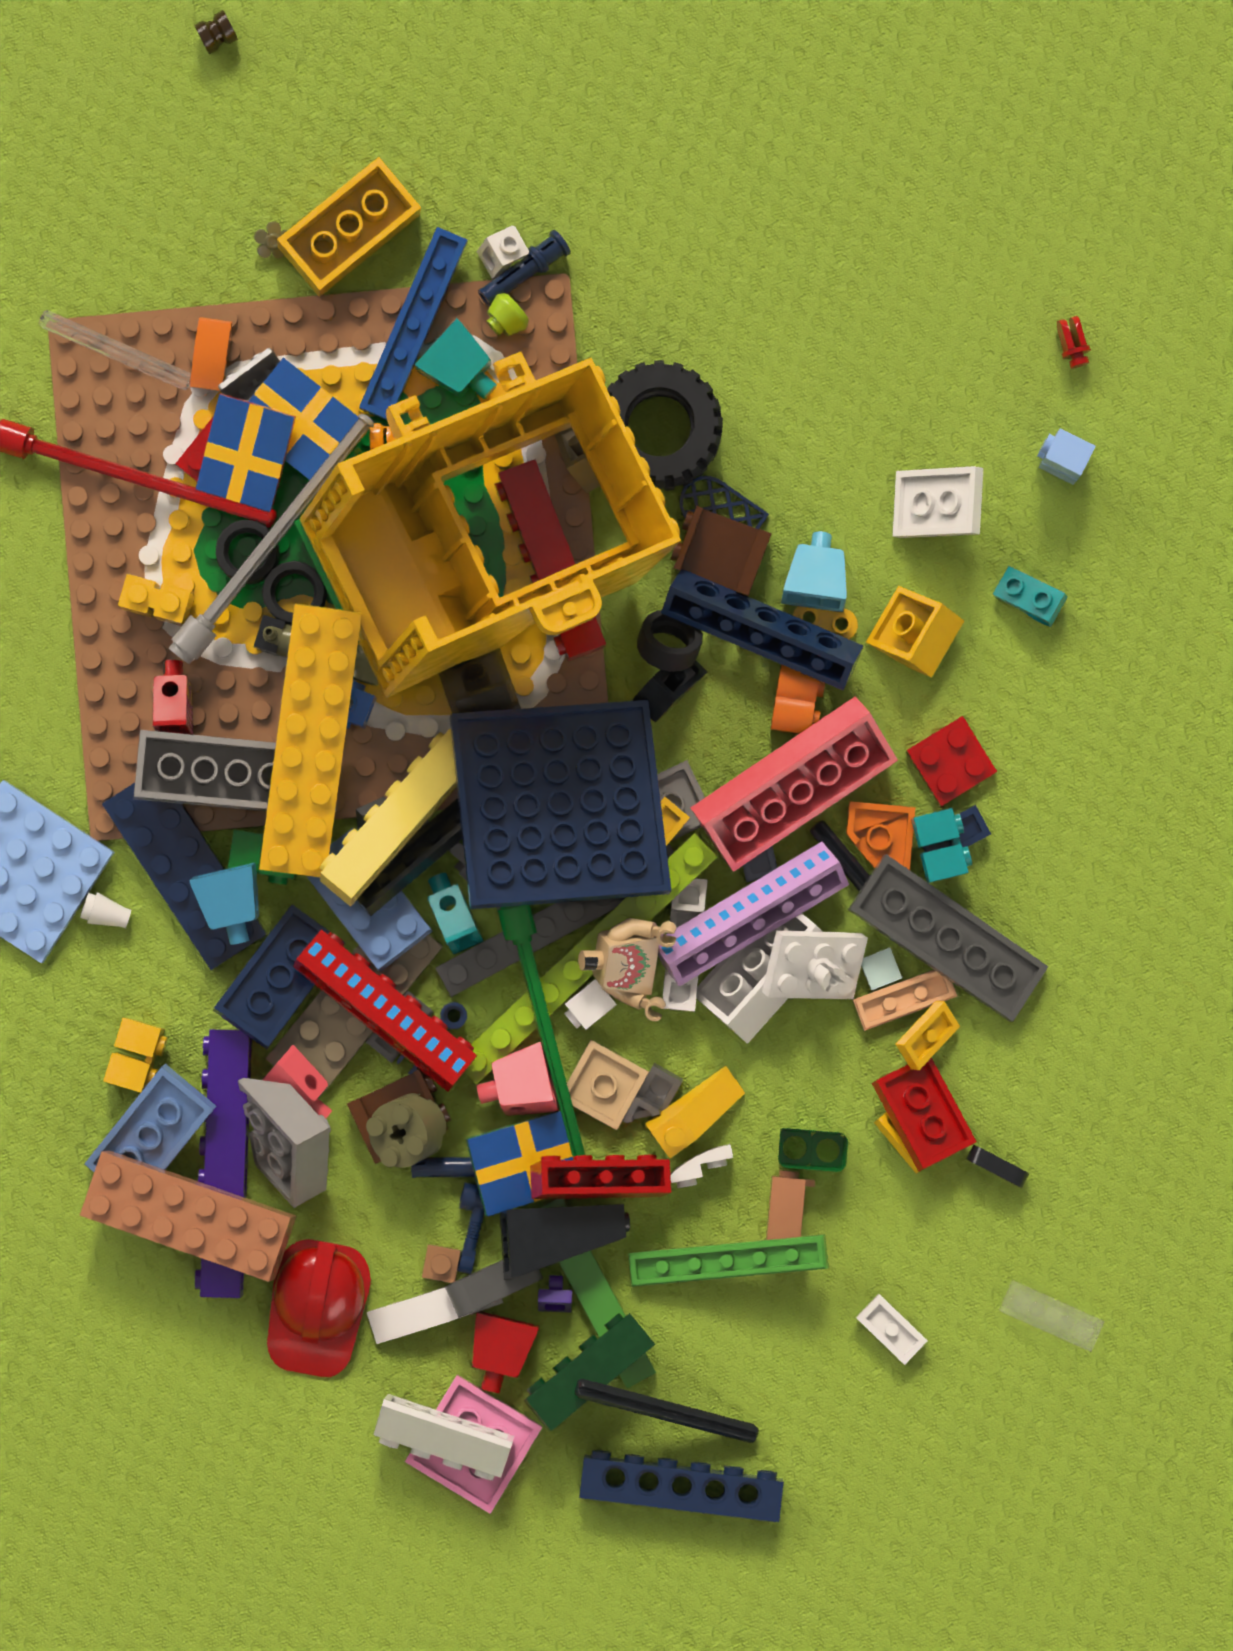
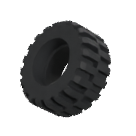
[607,360,723,491]

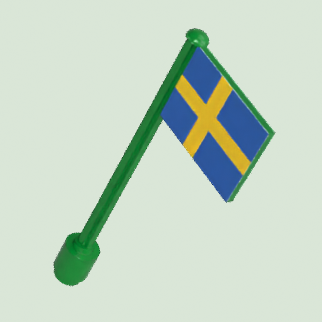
[466,905,585,1216]

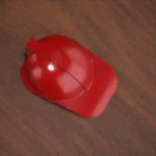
[267,1239,371,1377]

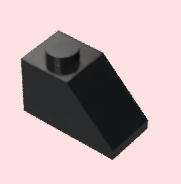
[632,660,707,723]

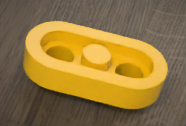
[793,606,858,640]

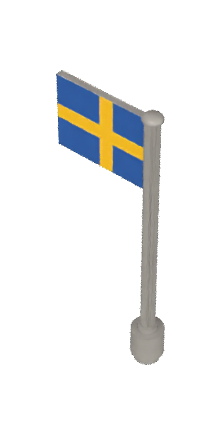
[169,357,374,664]

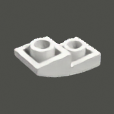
[671,1144,733,1188]

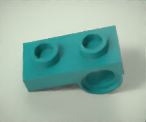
[993,566,1068,627]

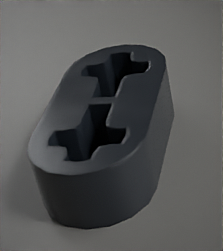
[966,1144,1030,1188]

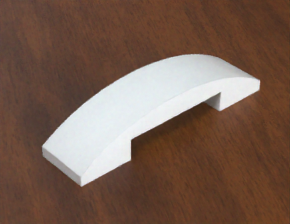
[663,879,707,1012]
[367,1287,503,1344]

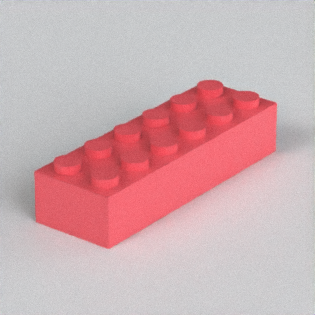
[690,697,898,872]

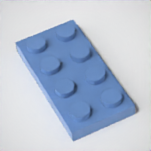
[307,828,433,972]
[84,1064,216,1172]

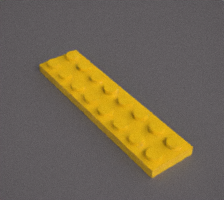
[259,603,362,877]

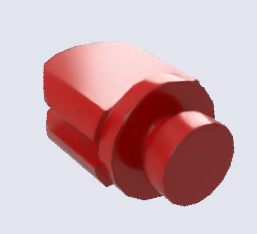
[1057,316,1091,369]

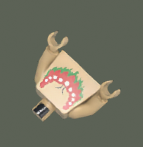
[578,918,677,1021]

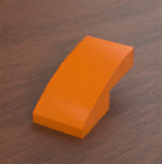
[190,317,233,391]

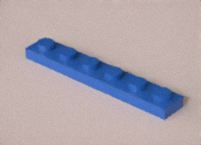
[359,227,468,421]

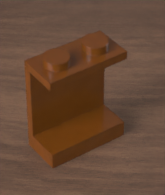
[670,506,772,596]
[347,1069,451,1164]

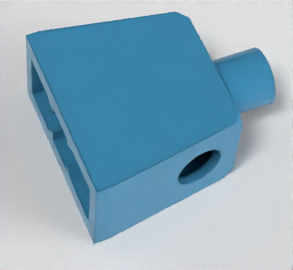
[189,862,259,945]

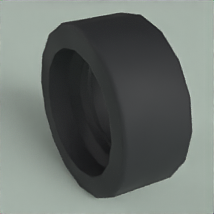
[215,520,280,585]
[262,561,327,624]
[637,610,703,672]

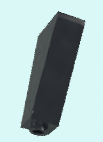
[500,1204,630,1280]

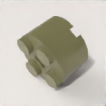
[366,1093,446,1168]

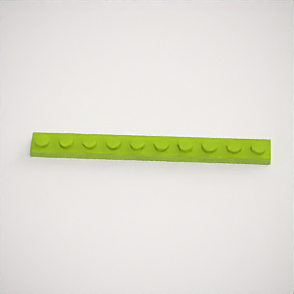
[465,833,718,1085]

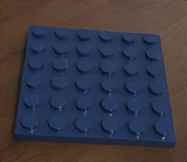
[450,700,671,909]

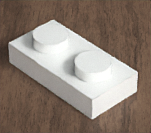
[856,1293,928,1365]

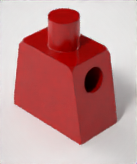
[472,1311,539,1393]

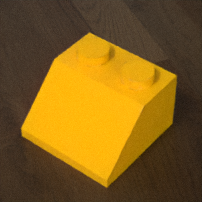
[866,586,964,678]

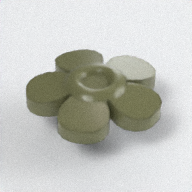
[254,221,287,259]

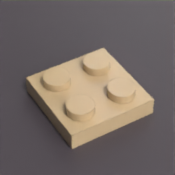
[567,1040,649,1130]

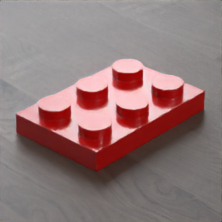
[871,1057,977,1172]

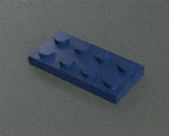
[213,905,345,1049]

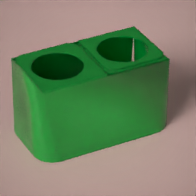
[778,1128,848,1172]

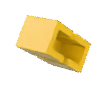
[118,574,195,626]
[103,1017,168,1093]

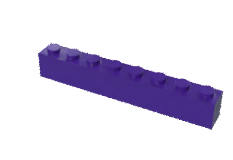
[195,1029,252,1298]

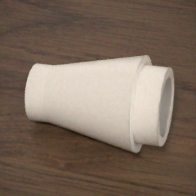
[80,892,131,929]

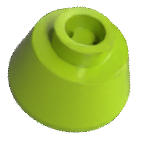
[486,293,529,336]

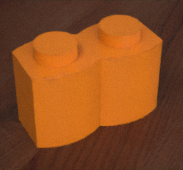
[770,664,825,735]

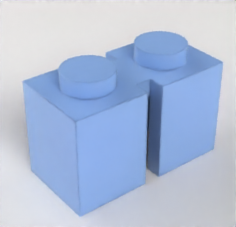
[1037,428,1096,485]

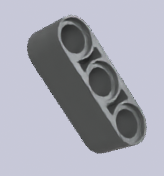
[445,1259,543,1318]

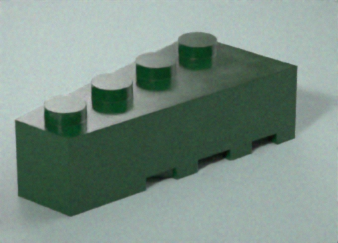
[524,1313,655,1431]

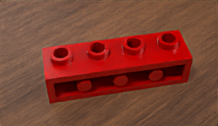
[530,1154,671,1199]

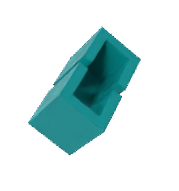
[911,808,972,883]

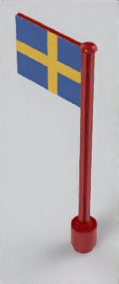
[0,393,296,528]

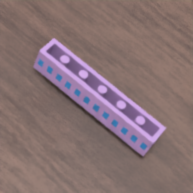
[658,842,849,986]

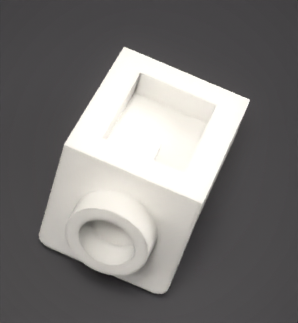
[477,226,529,280]

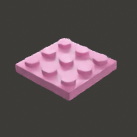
[405,1374,542,1514]

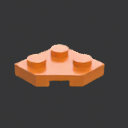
[846,801,916,870]

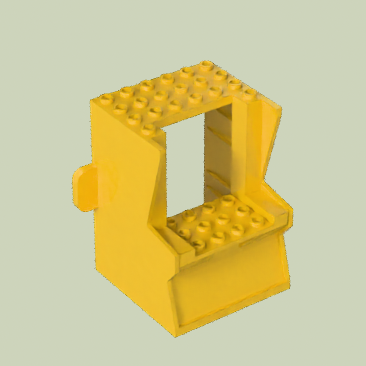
[300,352,681,698]

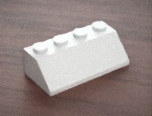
[696,913,823,1044]
[373,1394,515,1481]

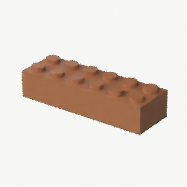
[80,1150,297,1282]

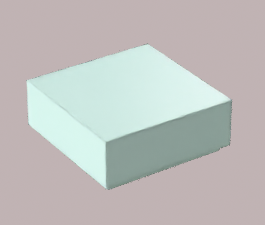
[861,948,902,990]

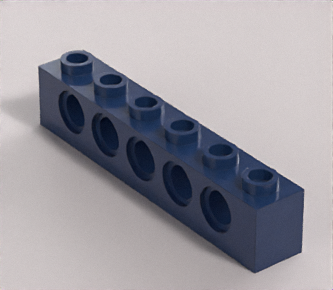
[661,569,863,691]
[579,1450,784,1522]

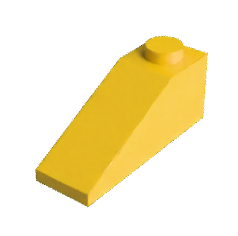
[645,1066,745,1158]

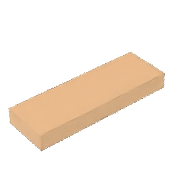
[853,970,958,1031]

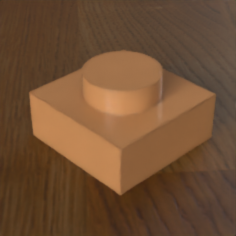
[422,1244,461,1283]

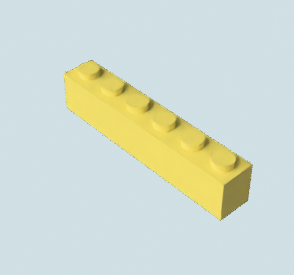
[320,728,457,907]

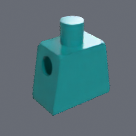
[415,318,497,400]
[427,873,484,954]

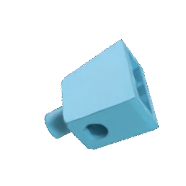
[781,531,847,612]

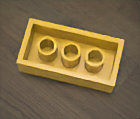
[277,157,421,297]

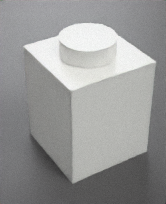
[564,979,617,1030]

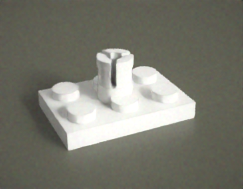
[893,466,983,538]
[762,931,868,999]

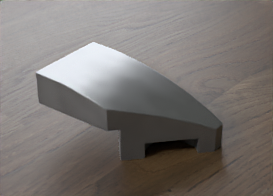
[622,1063,683,1123]

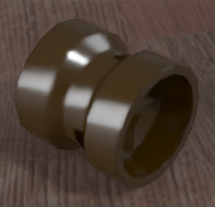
[194,10,238,54]

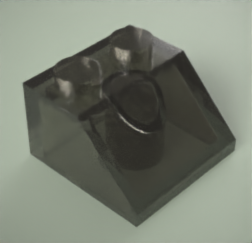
[438,648,521,713]

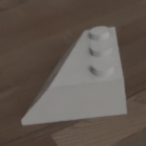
[238,1078,331,1208]

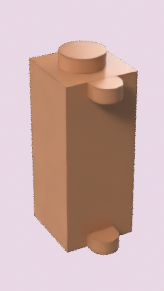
[766,1170,815,1240]

